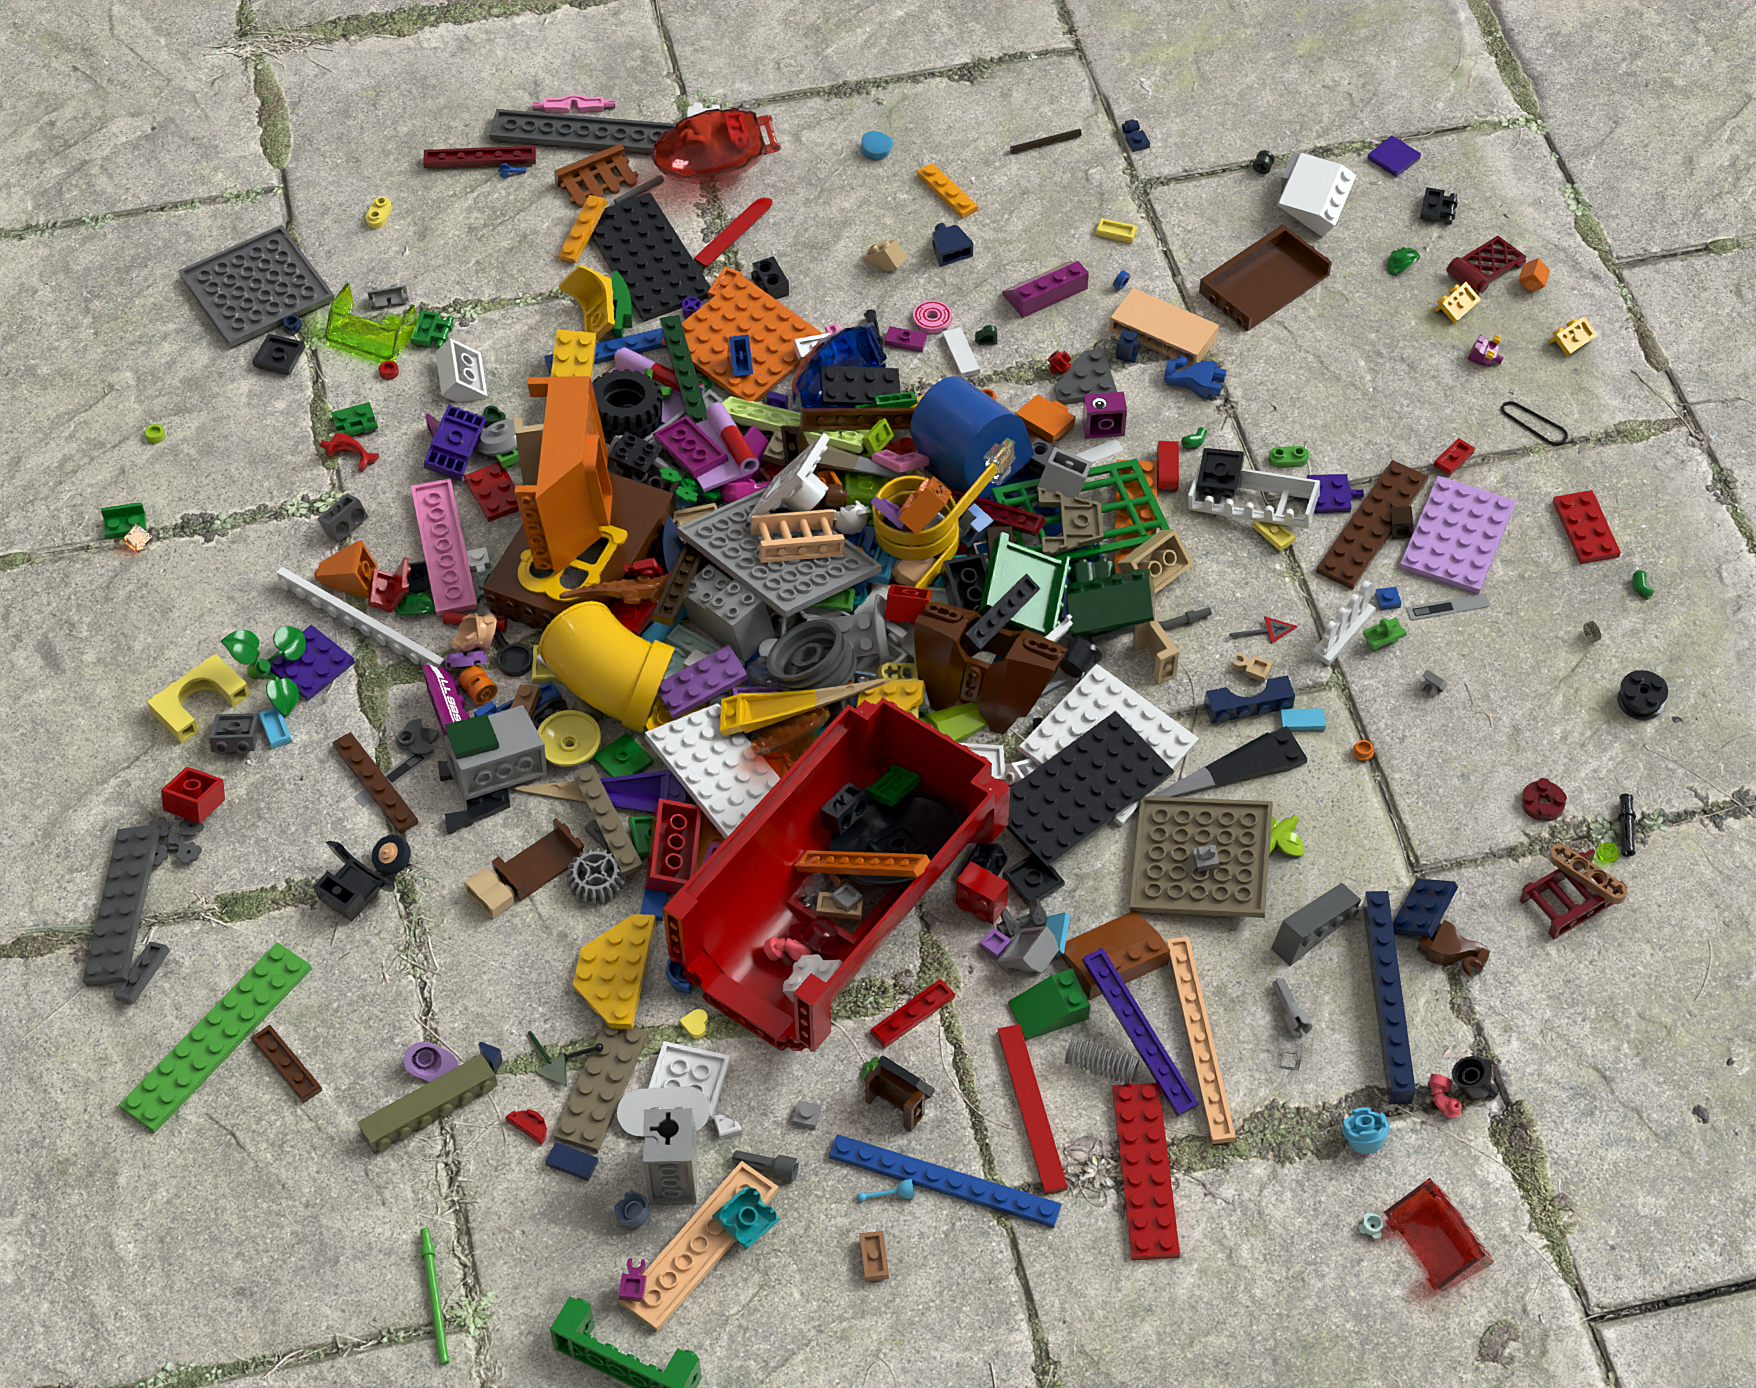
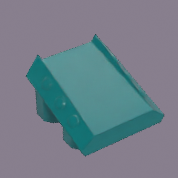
[712,1186,781,1250]

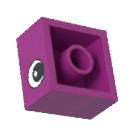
[1082,391,1127,439]

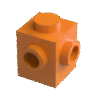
[1518,258,1550,292]

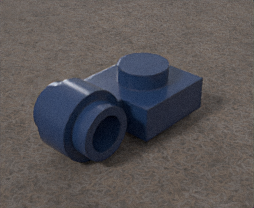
[1122,119,1150,152]

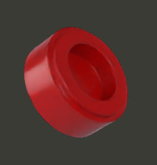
[378,361,399,380]

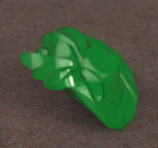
[1387,247,1420,275]
[396,592,436,615]

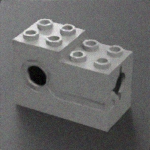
[683,564,776,662]
[444,705,547,800]
[643,1107,698,1205]

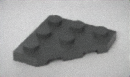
[1054,348,1117,405]

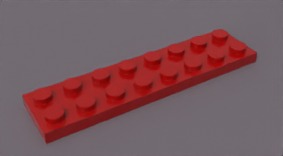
[1112,1083,1180,1260]

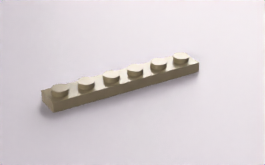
[573,765,644,877]

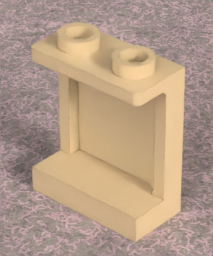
[1132,618,1179,684]

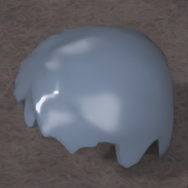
[614,1190,650,1228]

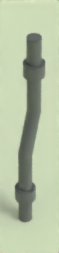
[1089,607,1212,643]

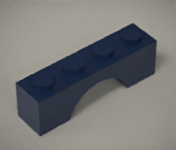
[1204,675,1295,724]

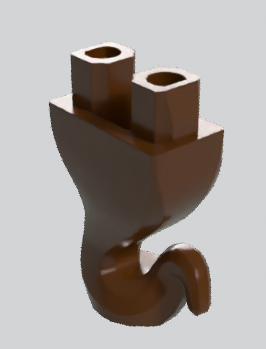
[1417,920,1491,976]

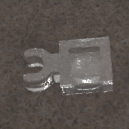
[795,873,834,907]

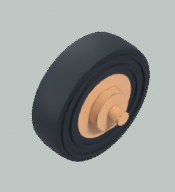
[371,835,411,875]

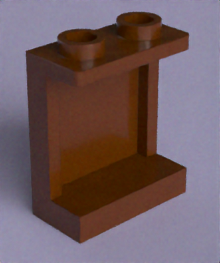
[864,1064,925,1132]

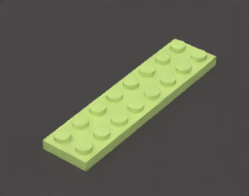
[721,396,870,454]

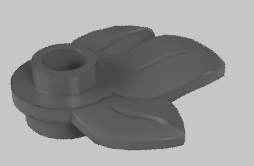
[396,719,438,755]

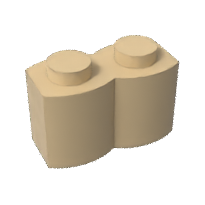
[464,867,514,919]

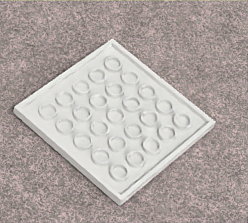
[1018,664,1199,827]

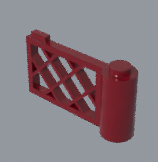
[1446,236,1527,294]

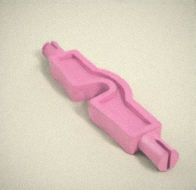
[532,94,616,113]

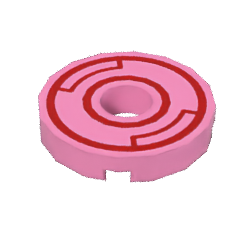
[913,300,952,334]

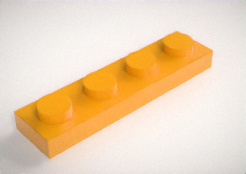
[917,163,978,219]
[558,195,608,263]

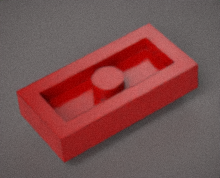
[1434,438,1475,476]

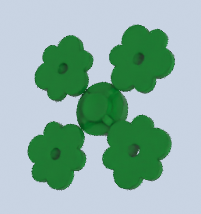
[659,467,721,502]

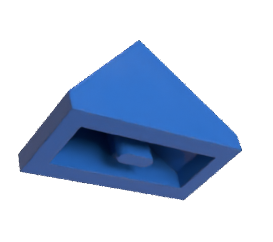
[728,334,753,376]

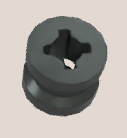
[1253,150,1275,174]

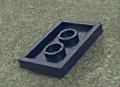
[1393,879,1458,938]

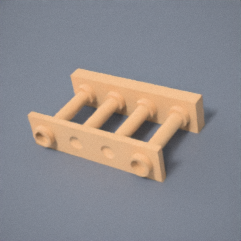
[750,509,845,563]

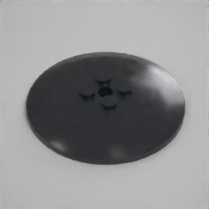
[830,792,962,888]

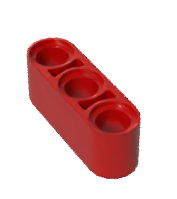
[1157,441,1179,490]

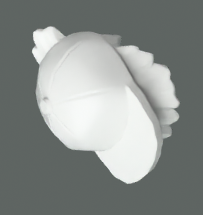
[832,501,871,535]

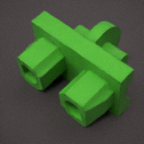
[1363,617,1407,651]

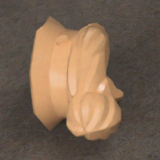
[450,613,497,653]

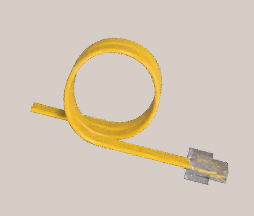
[872,438,1016,589]

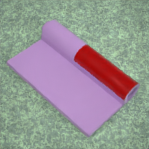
[609,347,705,424]
[696,403,759,492]

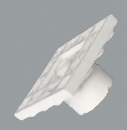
[746,433,830,523]

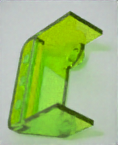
[325,283,418,363]

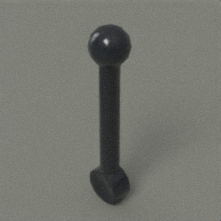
[560,1043,603,1062]

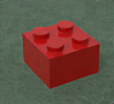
[884,584,933,626]
[161,767,225,824]
[955,861,1009,925]

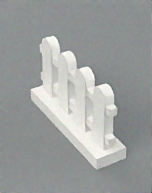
[1311,581,1376,666]

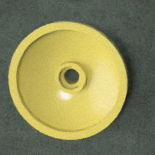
[538,710,601,767]

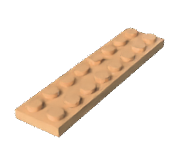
[619,1161,779,1332]

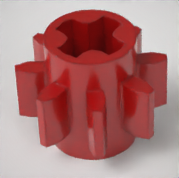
[1047,350,1071,375]

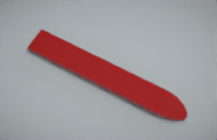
[694,197,773,267]

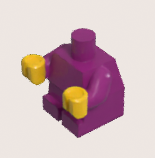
[1467,334,1504,366]

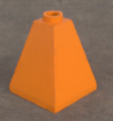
[314,540,378,598]

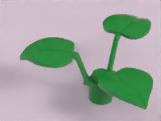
[221,626,306,717]

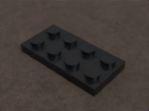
[820,366,901,406]

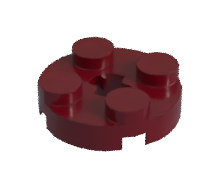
[1521,778,1567,821]

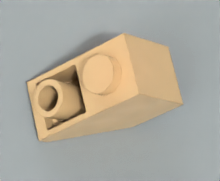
[863,239,908,272]

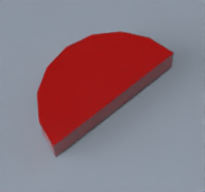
[505,1109,547,1145]

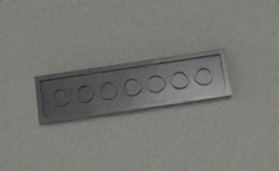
[82,824,161,986]

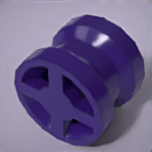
[682,297,701,319]

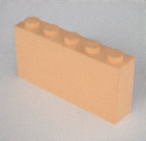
[1110,288,1219,366]

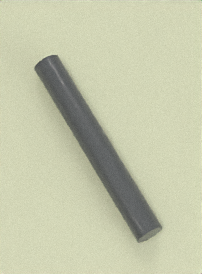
[614,175,664,204]

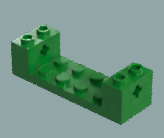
[550,1296,702,1388]

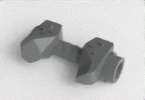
[996,898,1047,938]

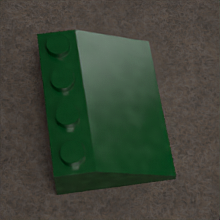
[1067,569,1155,637]

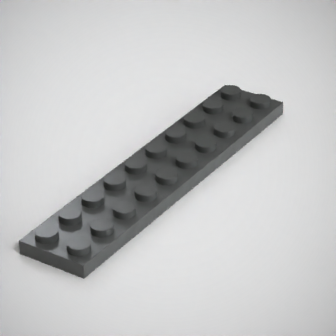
[489,109,679,155]

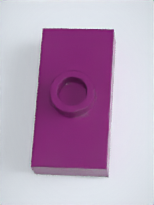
[885,326,927,353]

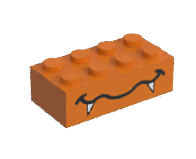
[898,476,952,535]

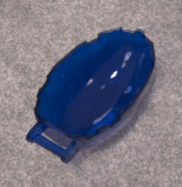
[791,322,887,411]

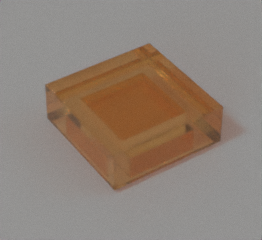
[122,523,152,553]

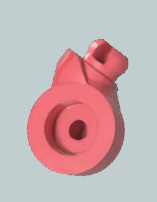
[764,937,812,961]
[1428,1074,1462,1118]

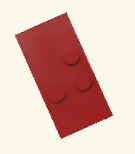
[645,798,702,894]

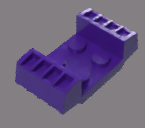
[423,404,487,481]

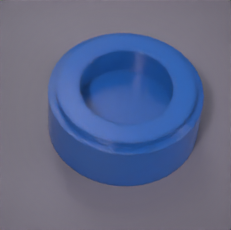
[1113,270,1130,290]

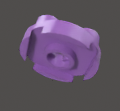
[444,650,488,667]

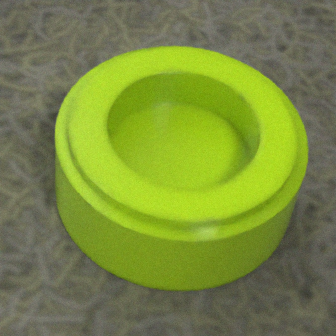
[144,424,166,444]

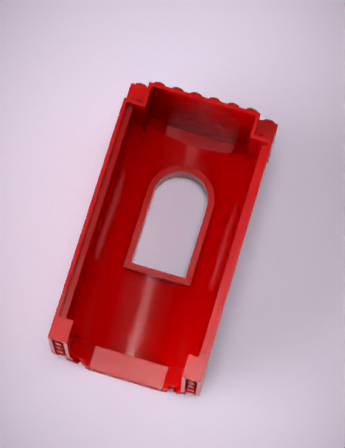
[663,697,1010,1052]

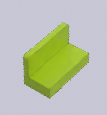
[859,418,894,458]

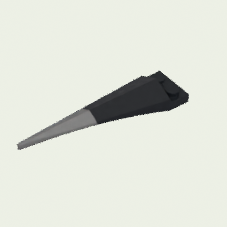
[1152,726,1307,797]

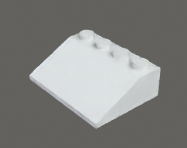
[1277,153,1356,237]

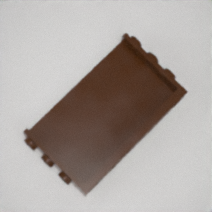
[1199,224,1332,331]

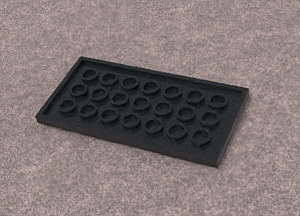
[591,192,711,322]
[1006,711,1174,870]

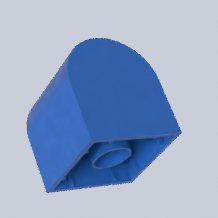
[911,376,1034,499]

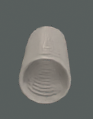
[1064,1036,1139,1085]

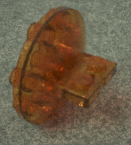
[751,706,831,770]

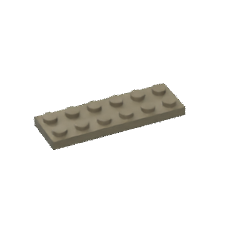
[554,1021,649,1153]

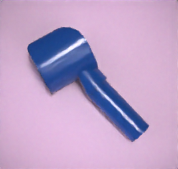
[498,163,526,178]

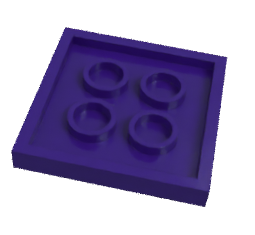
[270,625,355,701]

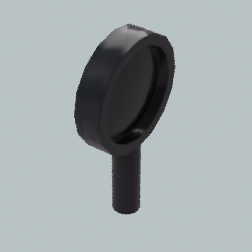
[494,629,533,677]

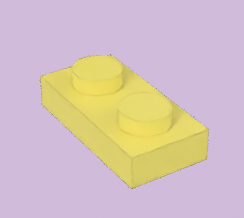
[1252,520,1296,552]

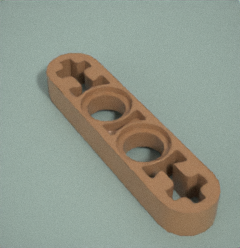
[1549,844,1627,904]

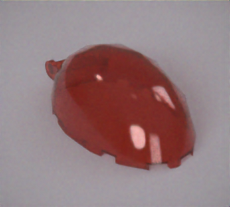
[652,107,781,185]

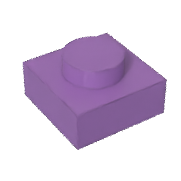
[979,928,1011,959]

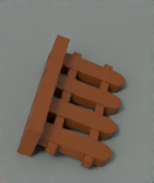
[554,143,638,208]

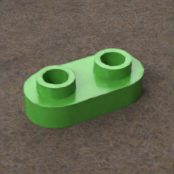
[1268,446,1309,468]

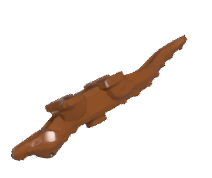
[559,572,672,604]

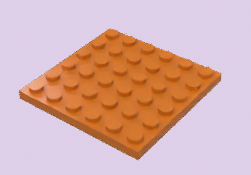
[662,275,823,402]

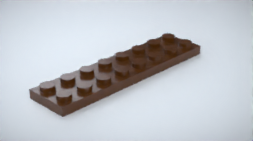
[1316,460,1429,590]

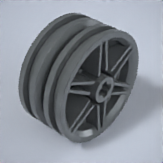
[767,619,857,692]

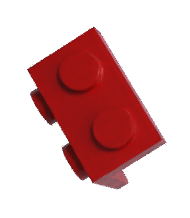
[368,557,411,612]

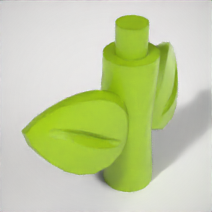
[1270,815,1304,856]

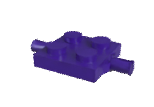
[1294,474,1364,513]

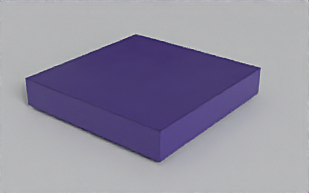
[1368,135,1421,177]

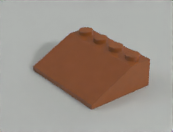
[1061,911,1170,1000]

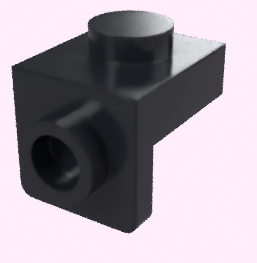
[407,561,430,593]

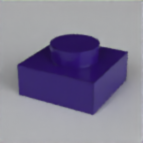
[767,391,789,410]

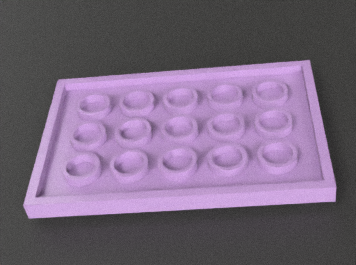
[1399,476,1516,594]

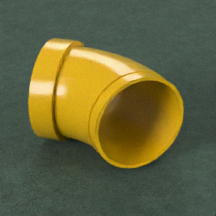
[539,601,675,733]

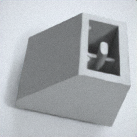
[1036,447,1092,499]

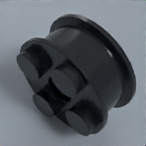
[1617,670,1668,720]

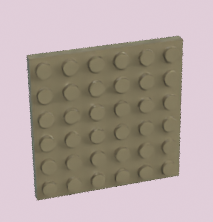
[1130,796,1273,918]

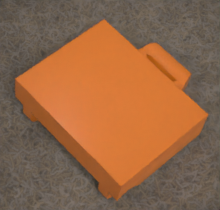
[1015,394,1076,444]

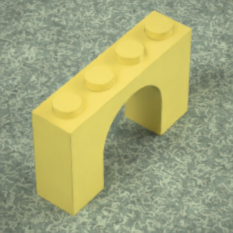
[147,654,250,744]

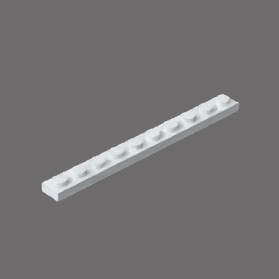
[277,567,447,670]

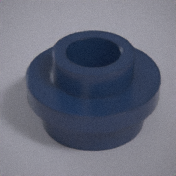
[282,315,302,333]

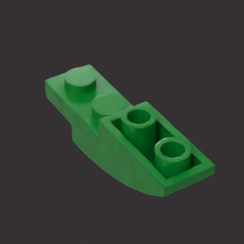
[611,271,633,339]

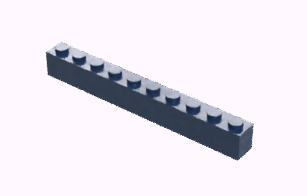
[1362,891,1416,1104]

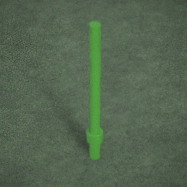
[420,1228,449,1365]

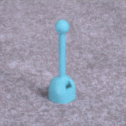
[857,1179,915,1202]

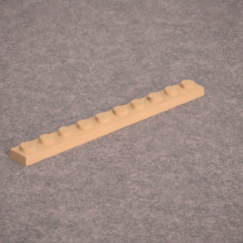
[1166,937,1236,1144]

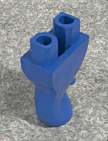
[1164,355,1227,399]

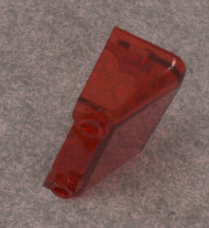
[1384,1178,1495,1292]

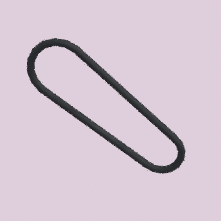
[1501,401,1568,445]

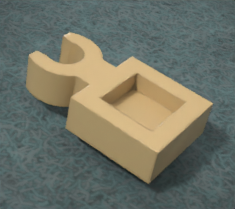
[1232,653,1273,683]

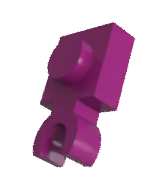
[618,1258,647,1302]

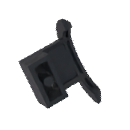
[313,841,395,921]

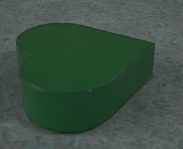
[975,325,997,345]
[483,405,506,427]

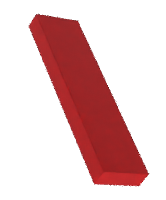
[870,979,955,1048]

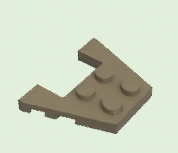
[1037,487,1104,556]

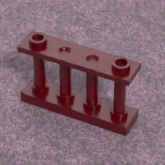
[1520,849,1627,939]

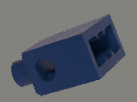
[932,223,974,267]

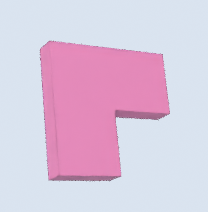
[872,450,929,473]

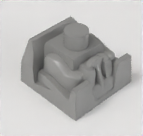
[996,926,1059,974]

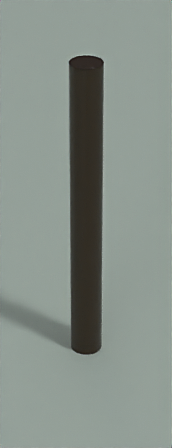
[1010,129,1082,154]

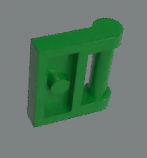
[863,764,921,807]

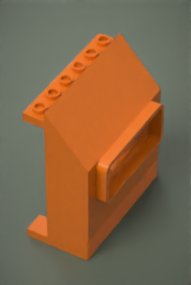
[515,376,612,575]

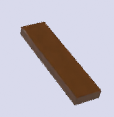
[251,1025,323,1104]

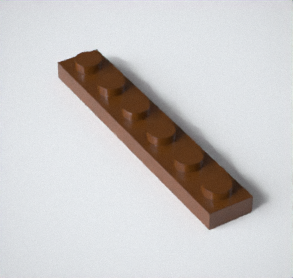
[800,408,915,430]
[332,732,419,834]

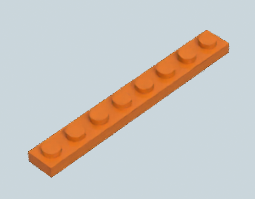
[794,850,931,877]

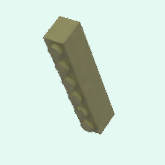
[358,1054,497,1154]

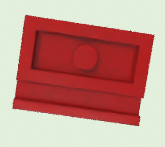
[624,558,664,579]

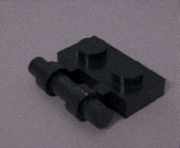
[1420,187,1458,225]

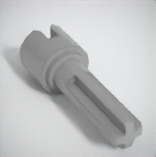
[1272,978,1312,1037]

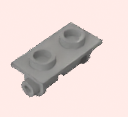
[367,284,409,308]

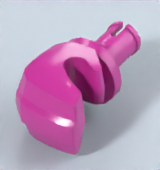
[720,479,771,505]

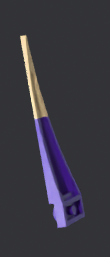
[515,770,687,814]

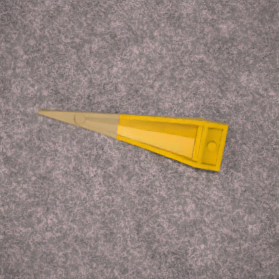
[720,678,889,737]

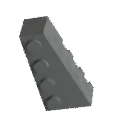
[1271,883,1361,966]

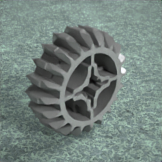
[566,847,626,905]

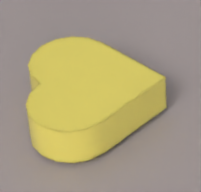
[679,1009,708,1039]

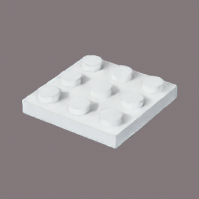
[648,1041,731,1120]

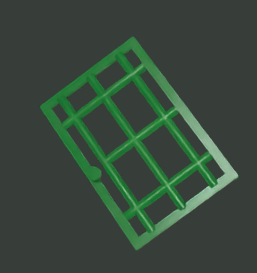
[991,458,1170,561]

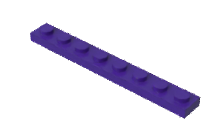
[1082,947,1199,1117]

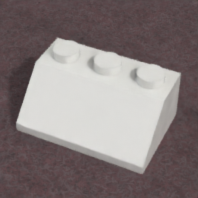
[435,338,488,403]

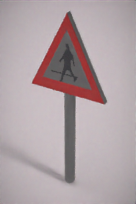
[1229,616,1298,644]

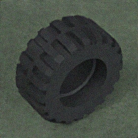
[592,369,663,440]

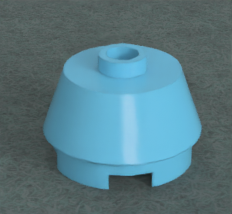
[1342,1107,1390,1154]

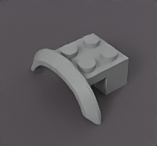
[833,594,892,671]

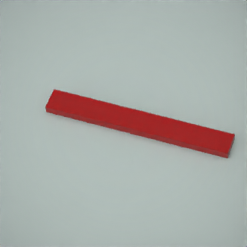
[997,1024,1068,1195]

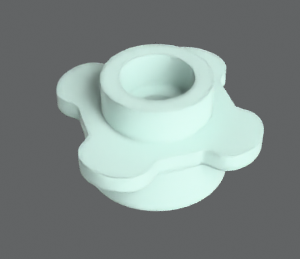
[1359,1213,1387,1240]

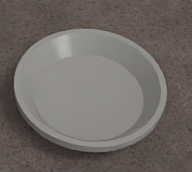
[477,419,528,456]

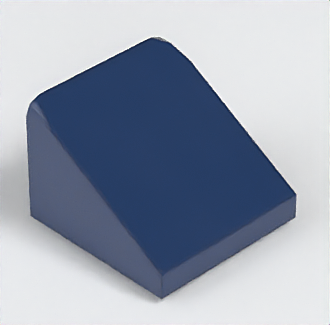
[478,1042,503,1074]

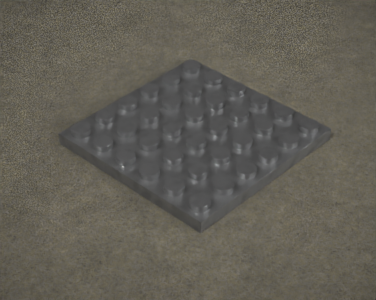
[178,224,335,347]

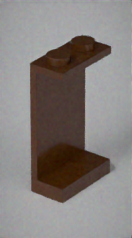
[492,818,584,901]

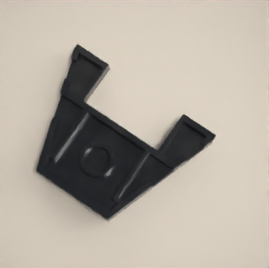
[438,761,511,835]

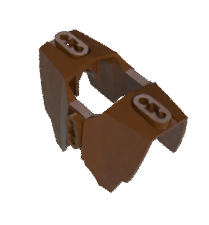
[914,601,1068,734]

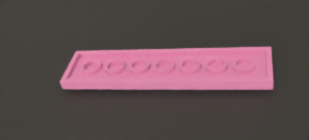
[411,478,478,617]

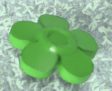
[861,1057,880,1080]

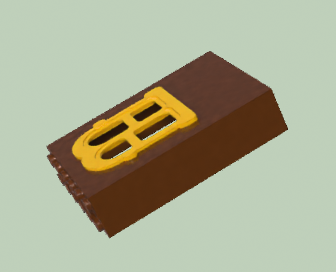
[482,472,677,631]

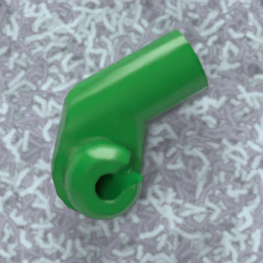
[1181,427,1207,448]
[1632,570,1654,599]

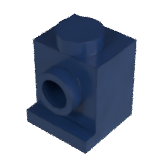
[1116,329,1140,363]

